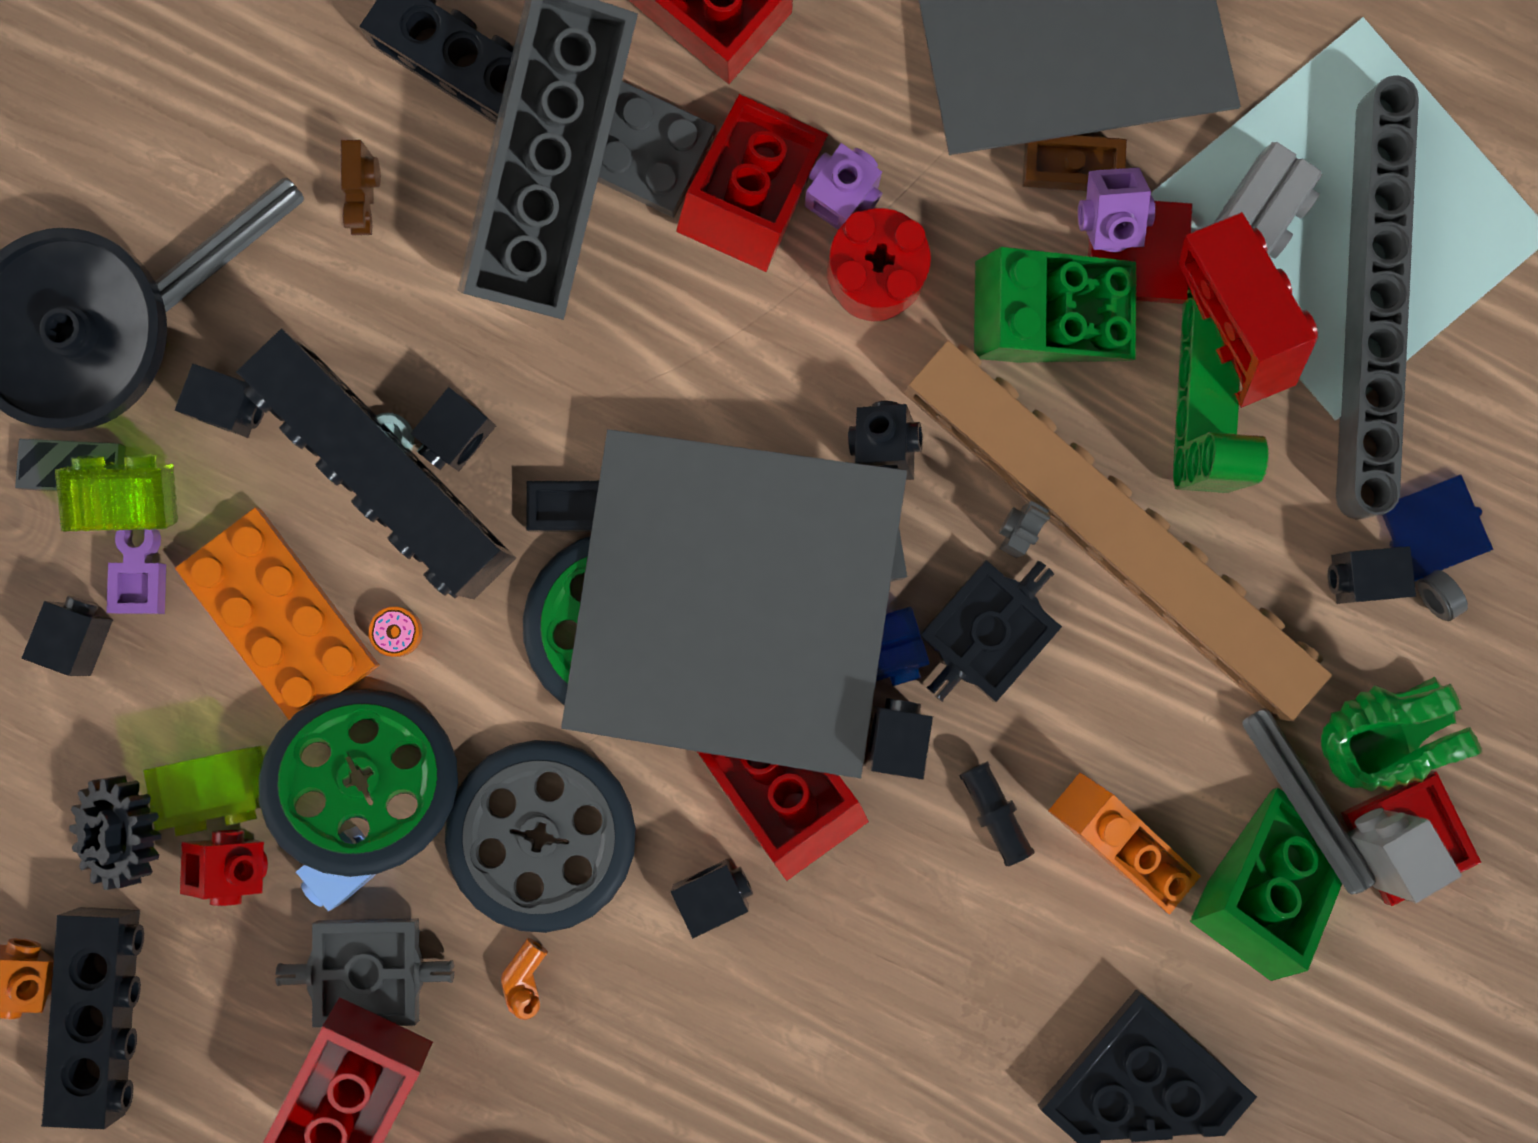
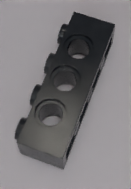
[359,0,514,125]
[41,907,144,1130]

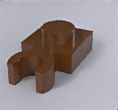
[341,140,381,236]

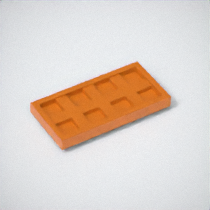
[175,507,380,720]

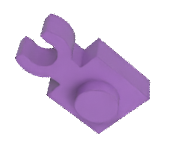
[107,527,166,614]

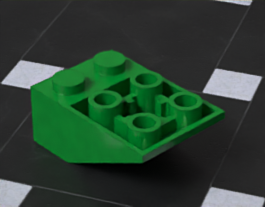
[974,247,1136,363]

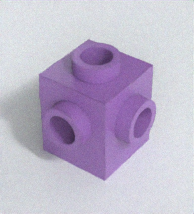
[805,143,883,229]
[1078,168,1155,252]

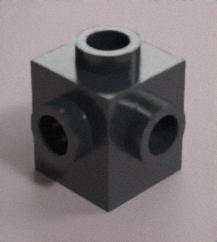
[848,401,923,480]

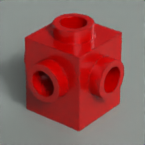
[180,829,268,906]

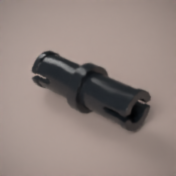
[959,761,1035,867]

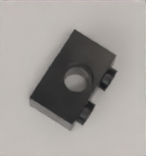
[864,698,933,780]

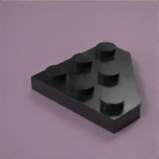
[1038,990,1257,1143]

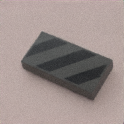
[15,439,126,495]

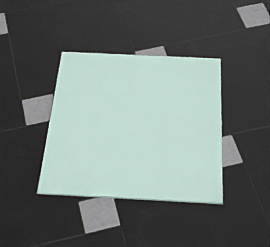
[1151,17,1538,421]

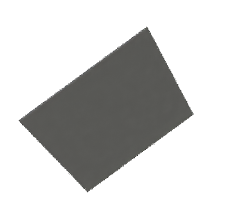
[918,0,1241,155]
[561,429,908,779]

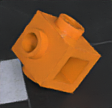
[0,938,54,1019]

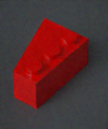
[1179,212,1318,408]

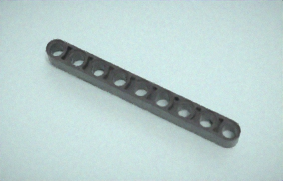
[1336,75,1419,520]

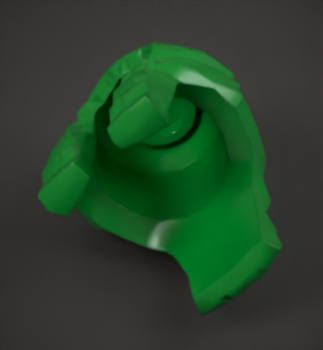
[1321,677,1482,792]

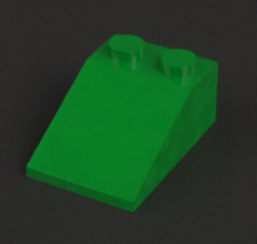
[1190,787,1342,981]

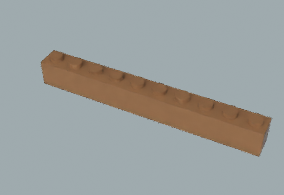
[904,340,1332,721]

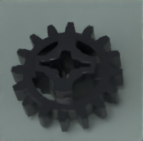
[69,775,162,890]

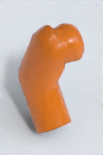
[501,938,548,1020]

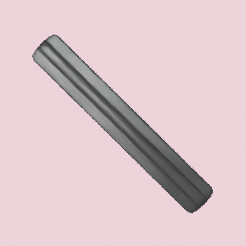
[155,177,304,312]
[1242,709,1376,895]

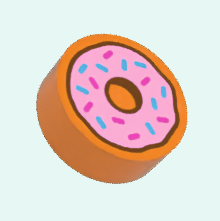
[369,607,423,657]

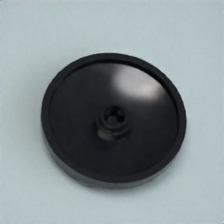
[0,228,167,431]

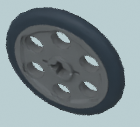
[444,740,636,933]

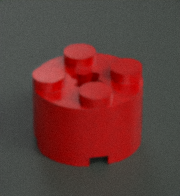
[827,208,931,321]

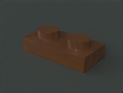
[1022,135,1127,191]

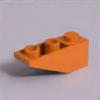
[1048,773,1201,915]

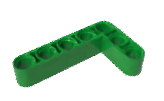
[1173,286,1268,493]

